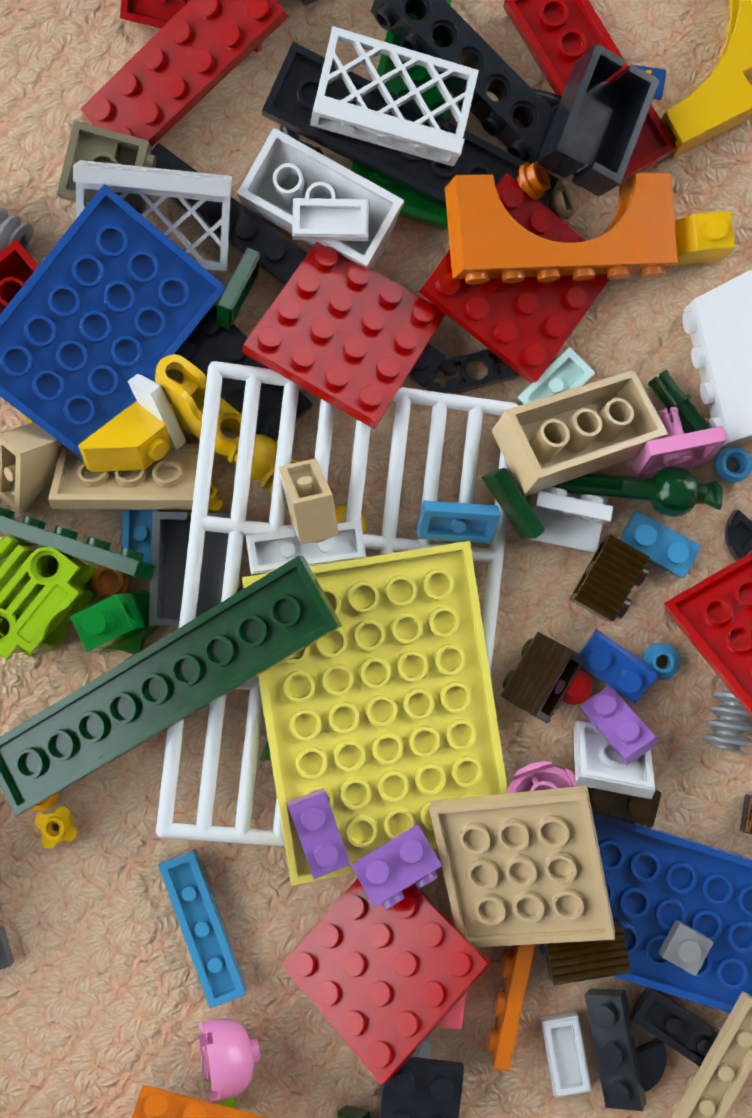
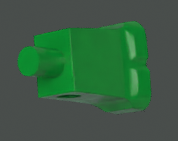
[70,589,158,655]

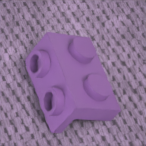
[351,824,442,910]

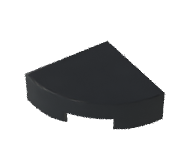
[725,509,752,561]
[636,1038,667,1092]

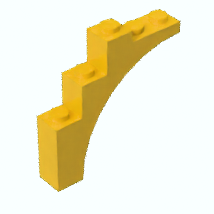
[661,0,752,159]

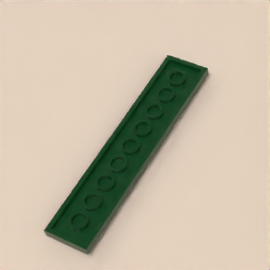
[0,555,342,816]

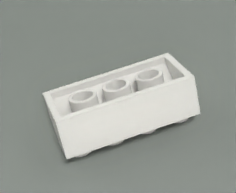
[237,127,404,269]

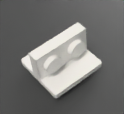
[530,487,613,553]

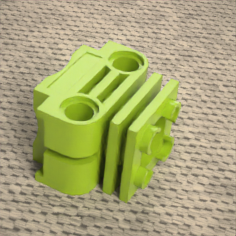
[0,535,98,660]

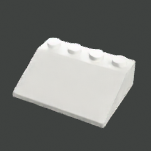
[682,270,752,447]

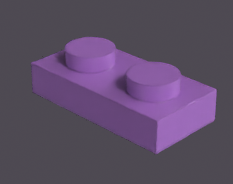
[580,686,658,765]
[287,788,351,879]

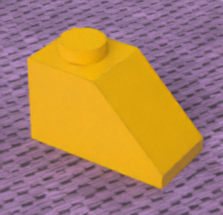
[672,211,735,266]
[78,401,172,472]

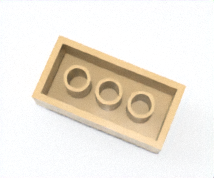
[492,370,668,496]

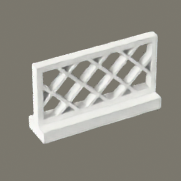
[310,26,479,166]
[73,160,232,271]

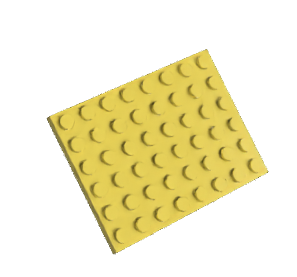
[242,541,507,886]

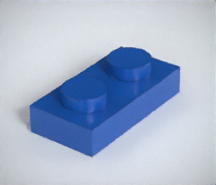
[577,629,658,704]

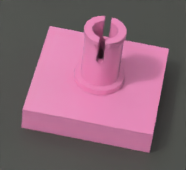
[632,407,727,477]

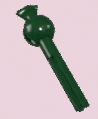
[541,466,723,517]

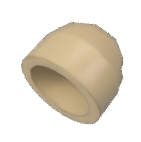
[549,187,579,220]

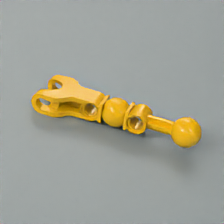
[155,354,368,534]

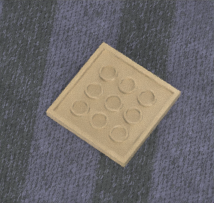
[429,785,615,948]

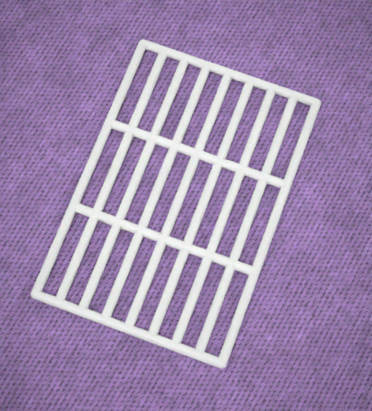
[156,361,518,857]

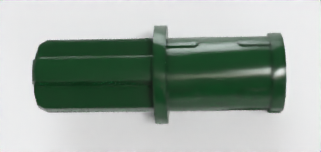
[648,370,708,433]

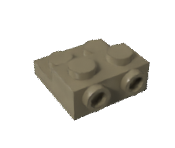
[57,120,156,214]

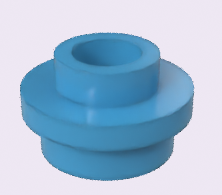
[714,446,752,483]
[642,643,680,680]

